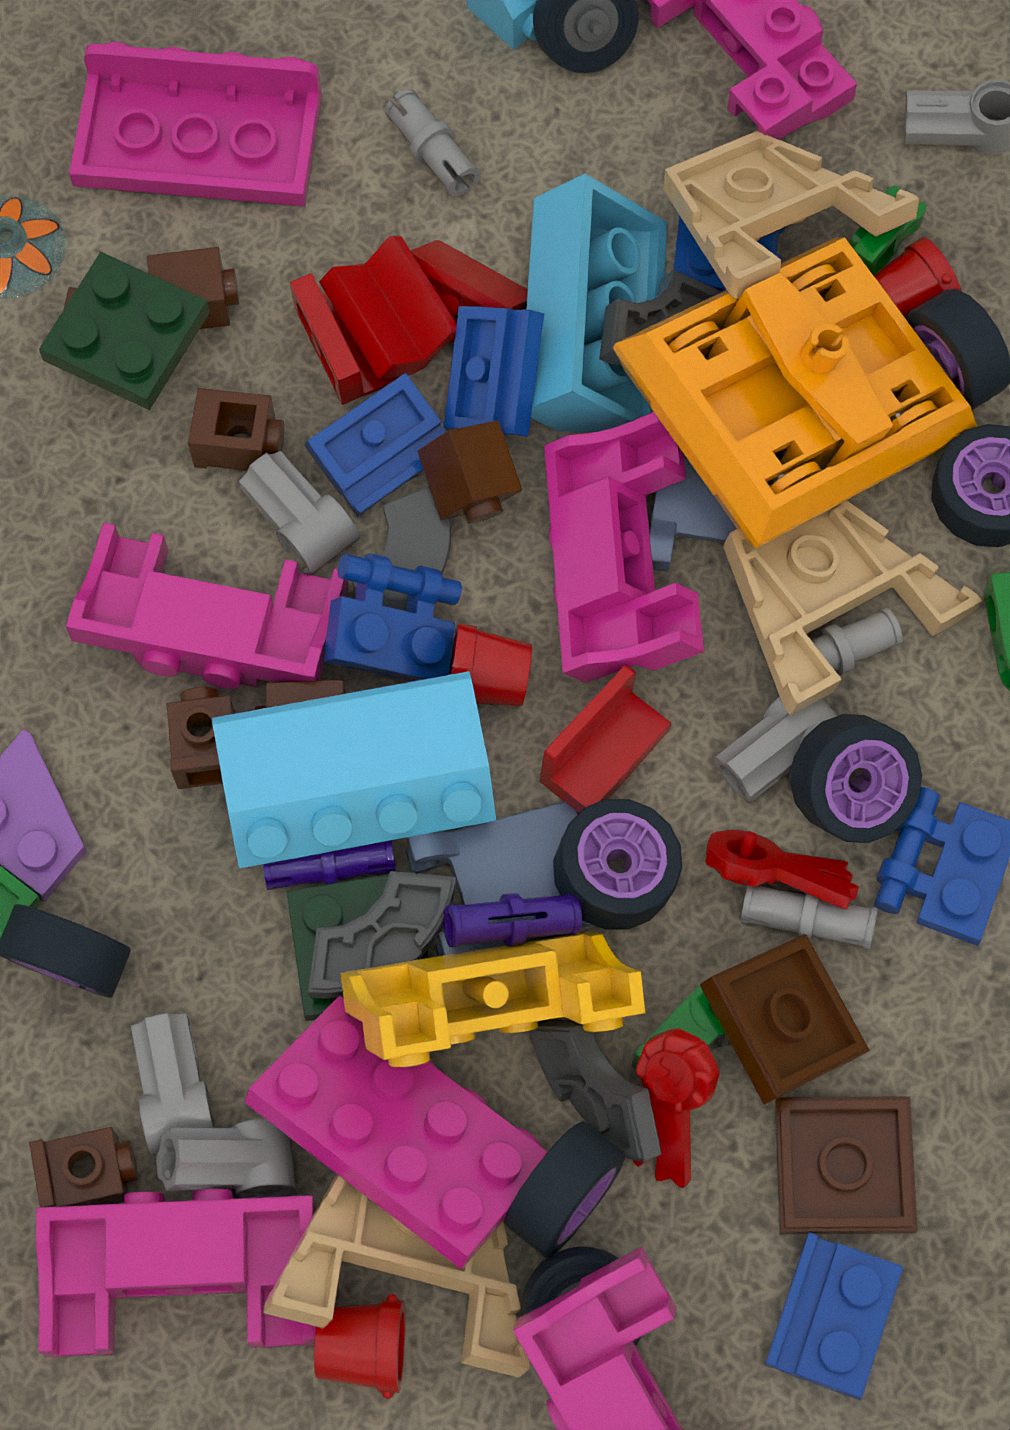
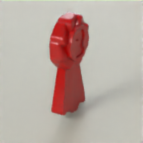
[705,829,859,909]
[633,1028,719,1188]

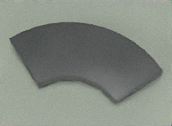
[599,270,722,366]
[352,486,451,611]
[308,871,456,999]
[529,1019,661,1162]

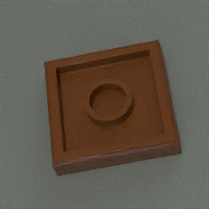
[700,934,870,1105]
[775,1096,918,1234]

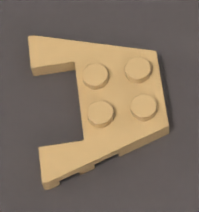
[663,131,919,299]
[723,500,982,716]
[263,1173,530,1378]

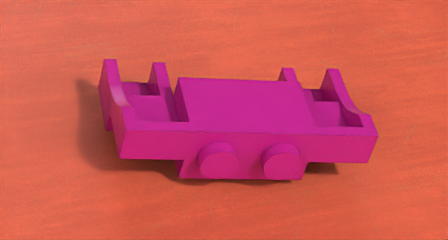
[647,0,857,140]
[544,412,704,683]
[66,522,349,689]
[36,1189,316,1357]
[513,1246,683,1430]

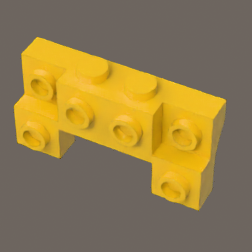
[340,931,645,1067]

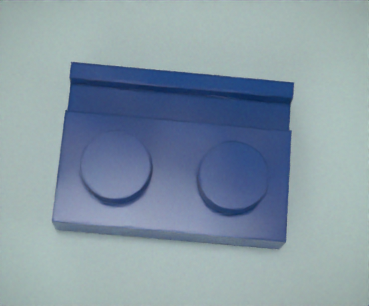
[444,306,544,437]
[305,373,446,517]
[764,1232,903,1401]

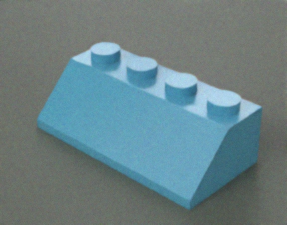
[526,174,667,432]
[212,671,496,869]

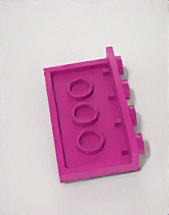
[69,42,322,206]
[244,996,548,1270]

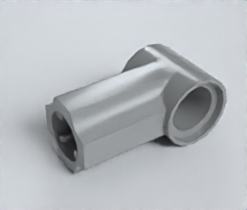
[905,79,1010,155]
[239,451,359,575]
[714,696,838,804]
[131,1013,213,1155]
[156,1119,296,1199]

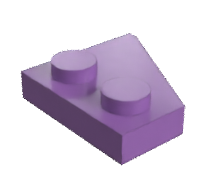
[0,729,87,901]

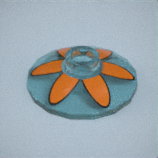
[0,196,66,298]

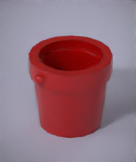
[873,237,961,318]
[449,623,532,706]
[314,1294,406,1399]

